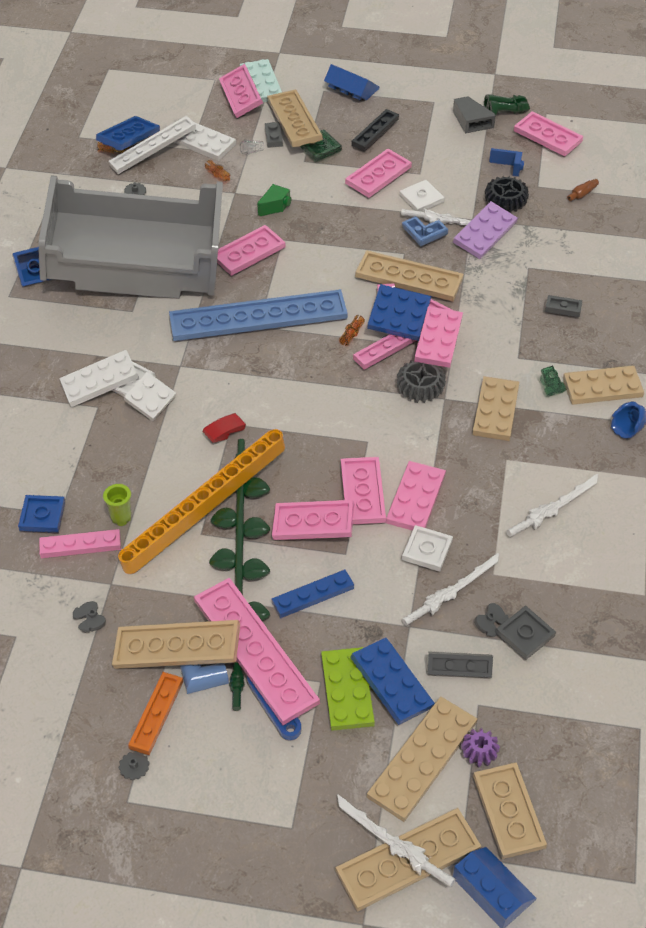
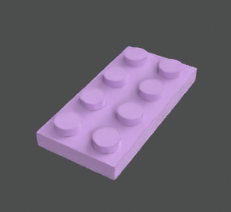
[453,202,518,259]

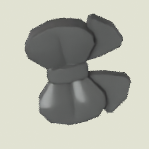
[73,601,106,633]
[474,603,509,637]

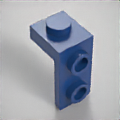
[489,148,524,177]

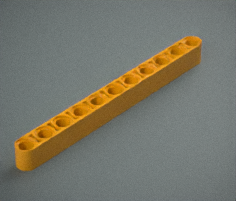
[118,429,285,574]

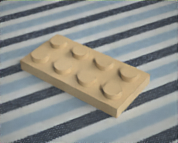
[563,366,644,405]
[473,376,520,441]
[473,762,547,859]

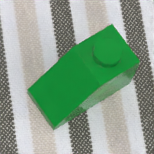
[257,184,292,216]

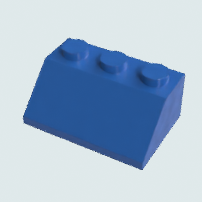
[324,64,380,100]
[12,247,50,287]
[453,847,537,928]

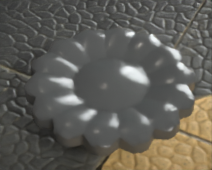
[124,182,146,195]
[118,751,150,780]

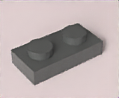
[265,122,283,148]
[545,295,583,317]

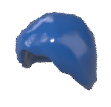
[611,401,646,439]

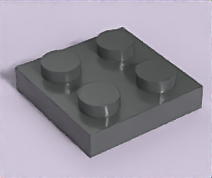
[496,605,556,660]

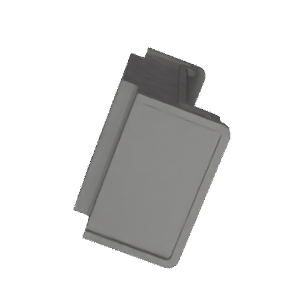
[39,175,223,299]

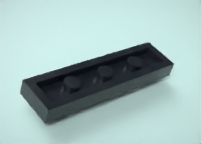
[351,109,399,151]

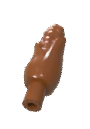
[567,179,599,201]

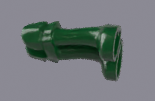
[484,94,530,115]

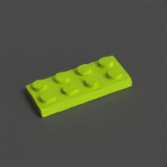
[321,647,375,731]

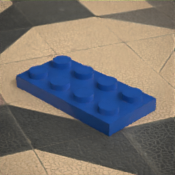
[96,116,160,150]
[350,637,435,725]

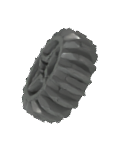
[397,360,446,403]

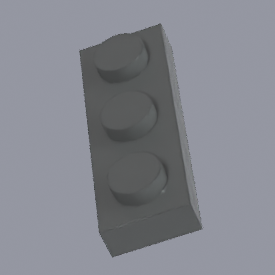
[427,651,493,677]

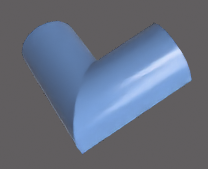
[402,216,448,247]
[180,663,229,694]

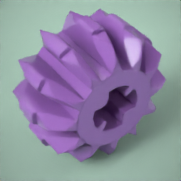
[461,727,500,767]

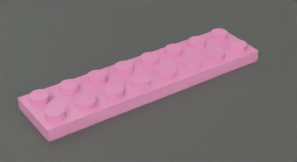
[194,578,320,725]

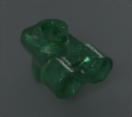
[540,365,567,397]

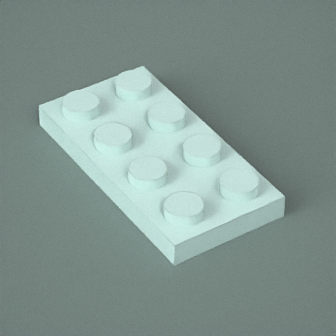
[240,59,282,102]

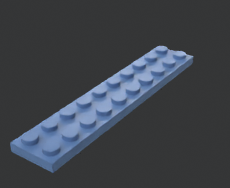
[169,289,348,341]

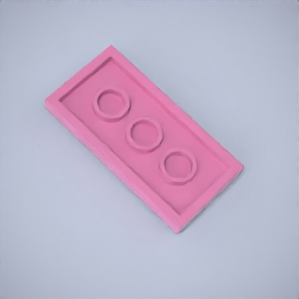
[219,64,263,118]
[514,111,583,156]
[345,149,412,198]
[217,225,285,276]
[414,306,463,368]
[341,457,386,524]
[386,461,446,531]
[272,500,354,540]

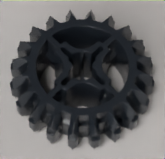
[485,176,529,213]

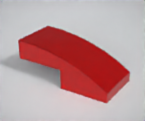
[202,413,246,443]

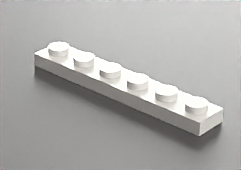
[109,116,196,174]

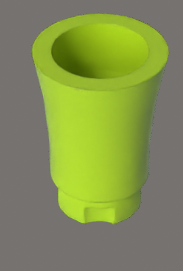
[103,484,132,526]

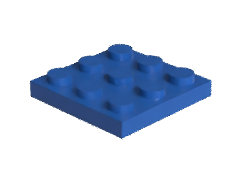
[367,284,431,341]

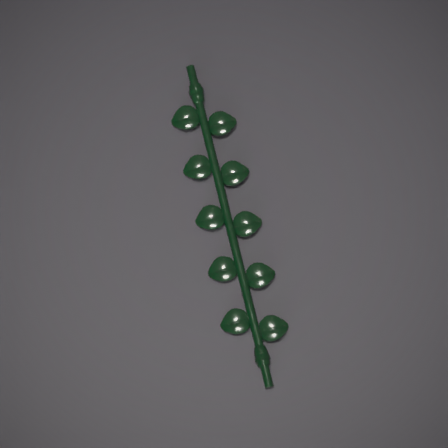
[209,439,270,711]

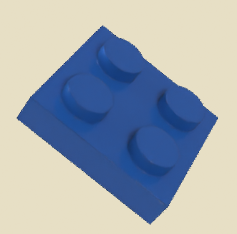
[18,495,65,533]

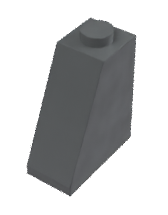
[453,96,496,134]

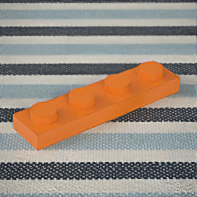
[128,672,183,755]

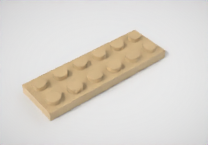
[267,89,323,147]
[355,250,464,301]
[112,620,240,669]
[367,696,477,822]
[335,808,482,912]

